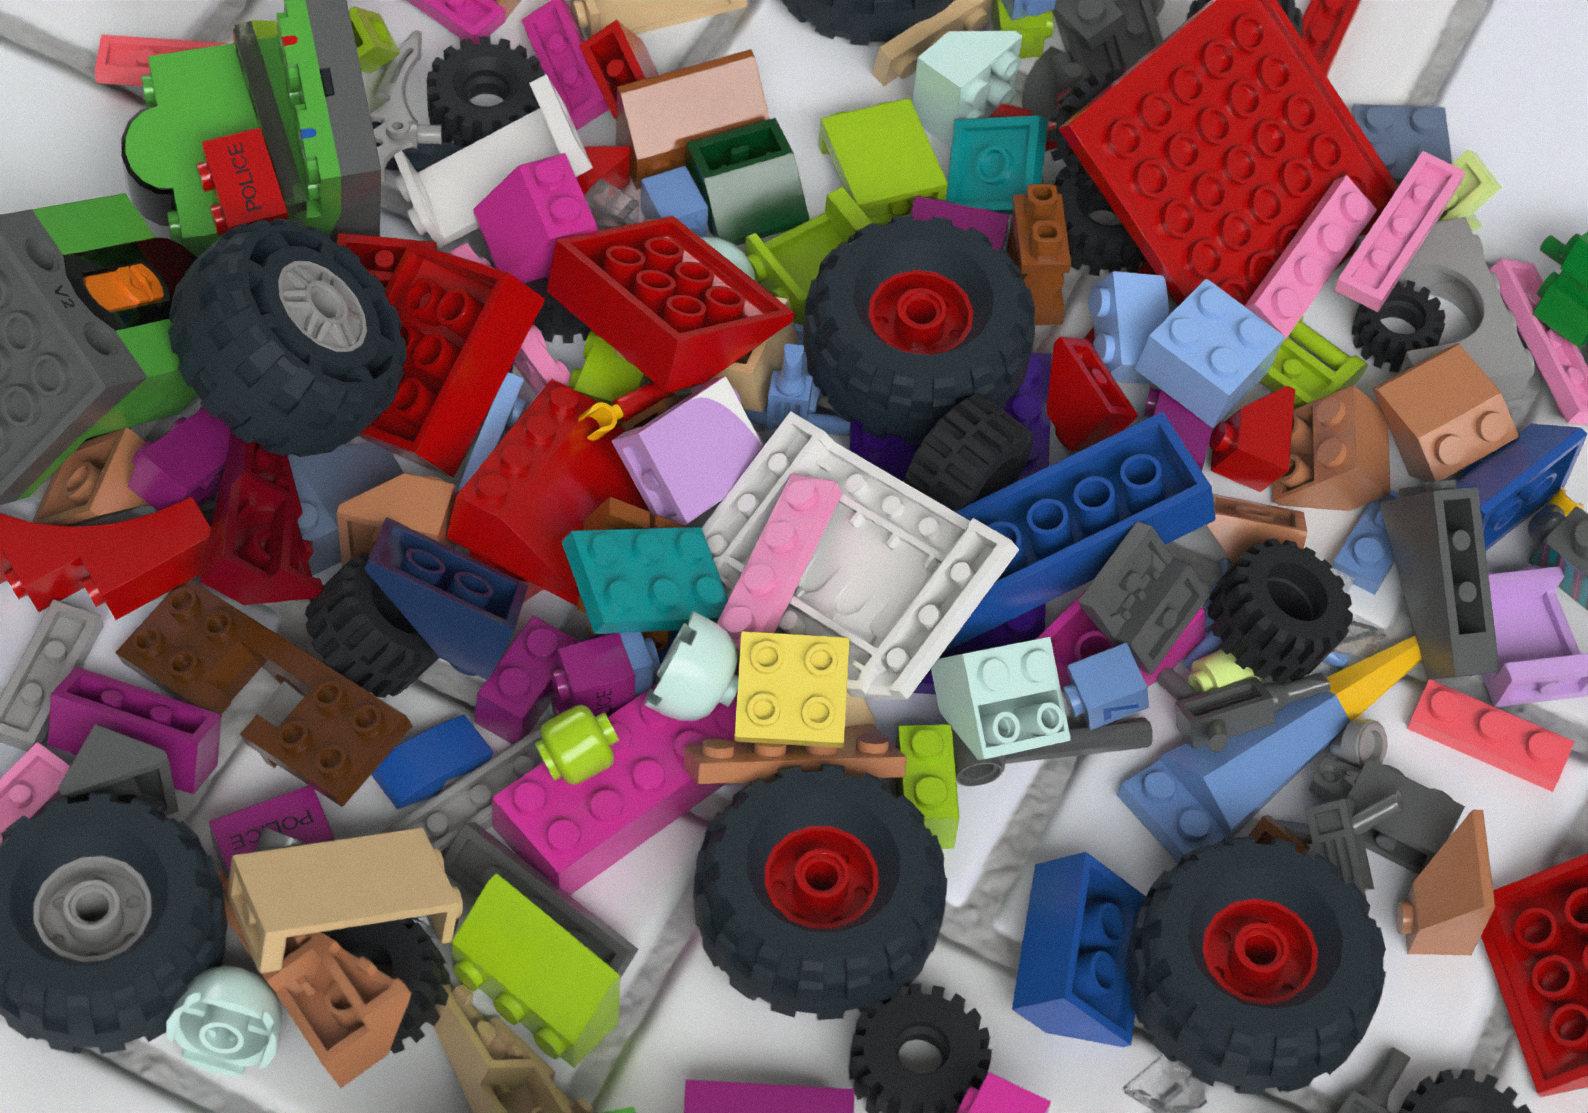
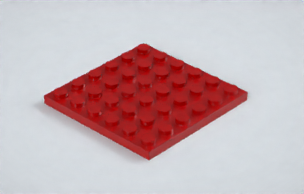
[1058,0,1399,306]

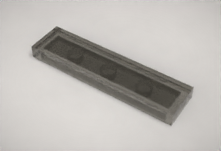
[233,21,307,221]

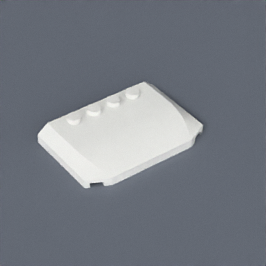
[702,411,1019,700]

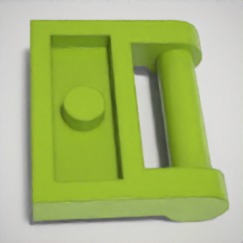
[1259,315,1368,409]

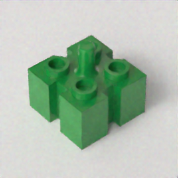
[1532,231,1588,348]

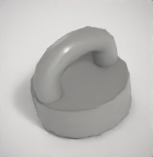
[1329,718,1388,769]

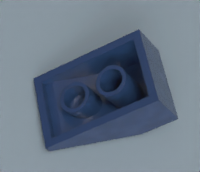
[364,517,529,680]

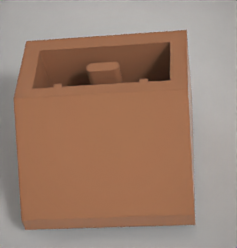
[1273,385,1391,511]

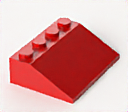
[546,216,795,392]
[358,241,545,478]
[446,379,651,607]
[1481,853,1588,1097]

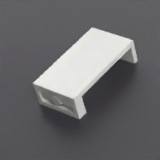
[394,74,593,249]

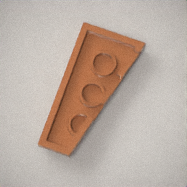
[683,724,906,784]

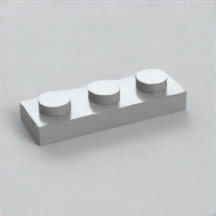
[0,600,104,752]

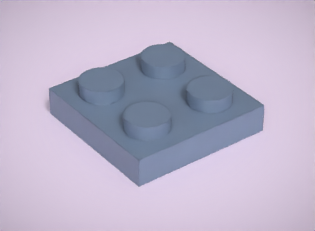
[1351,104,1452,186]

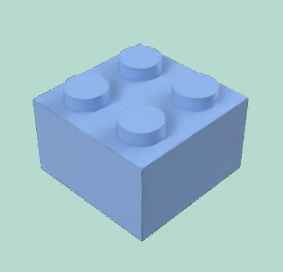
[1135,278,1285,428]

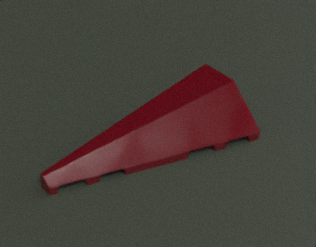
[199,433,323,605]

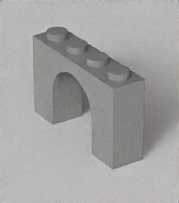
[1351,217,1535,401]

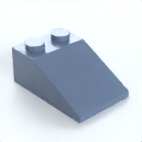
[287,442,404,576]

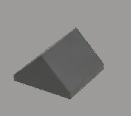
[59,724,179,816]

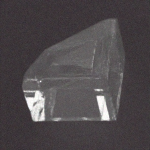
[584,179,639,231]

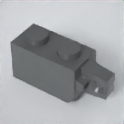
[1309,756,1465,875]

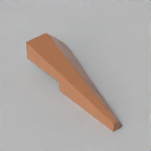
[216,868,412,1088]

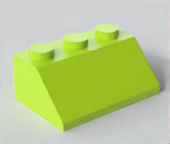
[452,873,620,1068]

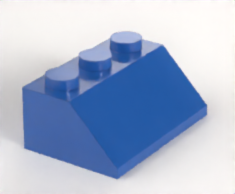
[1457,423,1588,551]
[1012,852,1146,1047]

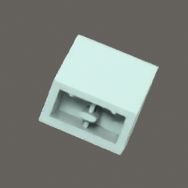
[912,31,1022,148]
[931,637,1071,760]

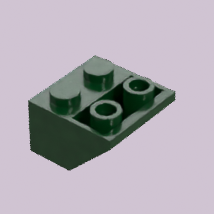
[685,118,809,246]

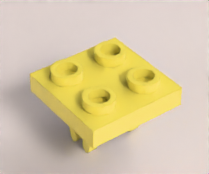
[735,631,849,748]

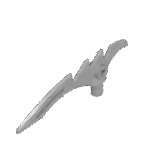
[370,30,442,183]

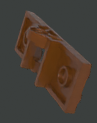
[115,580,413,808]

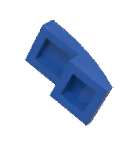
[371,714,494,810]

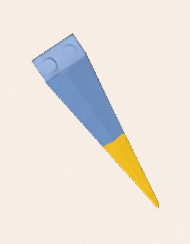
[1117,635,1422,863]

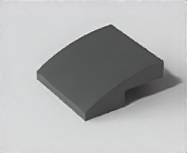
[1078,521,1210,675]

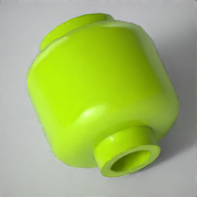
[535,704,620,785]

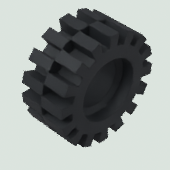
[1352,280,1446,373]

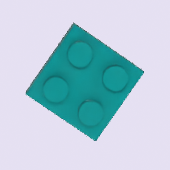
[946,116,1048,215]

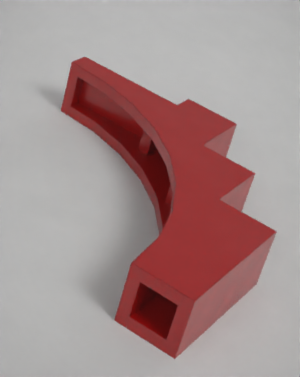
[0,497,211,620]

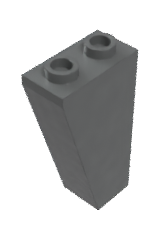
[1380,479,1500,680]

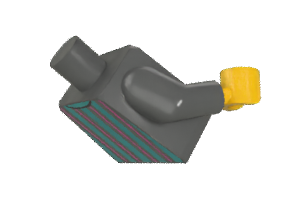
[1528,487,1588,611]

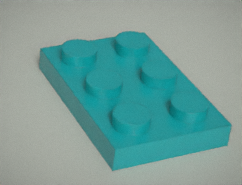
[562,527,728,634]

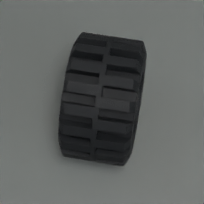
[904,394,1033,512]
[1207,539,1353,683]
[305,553,440,698]

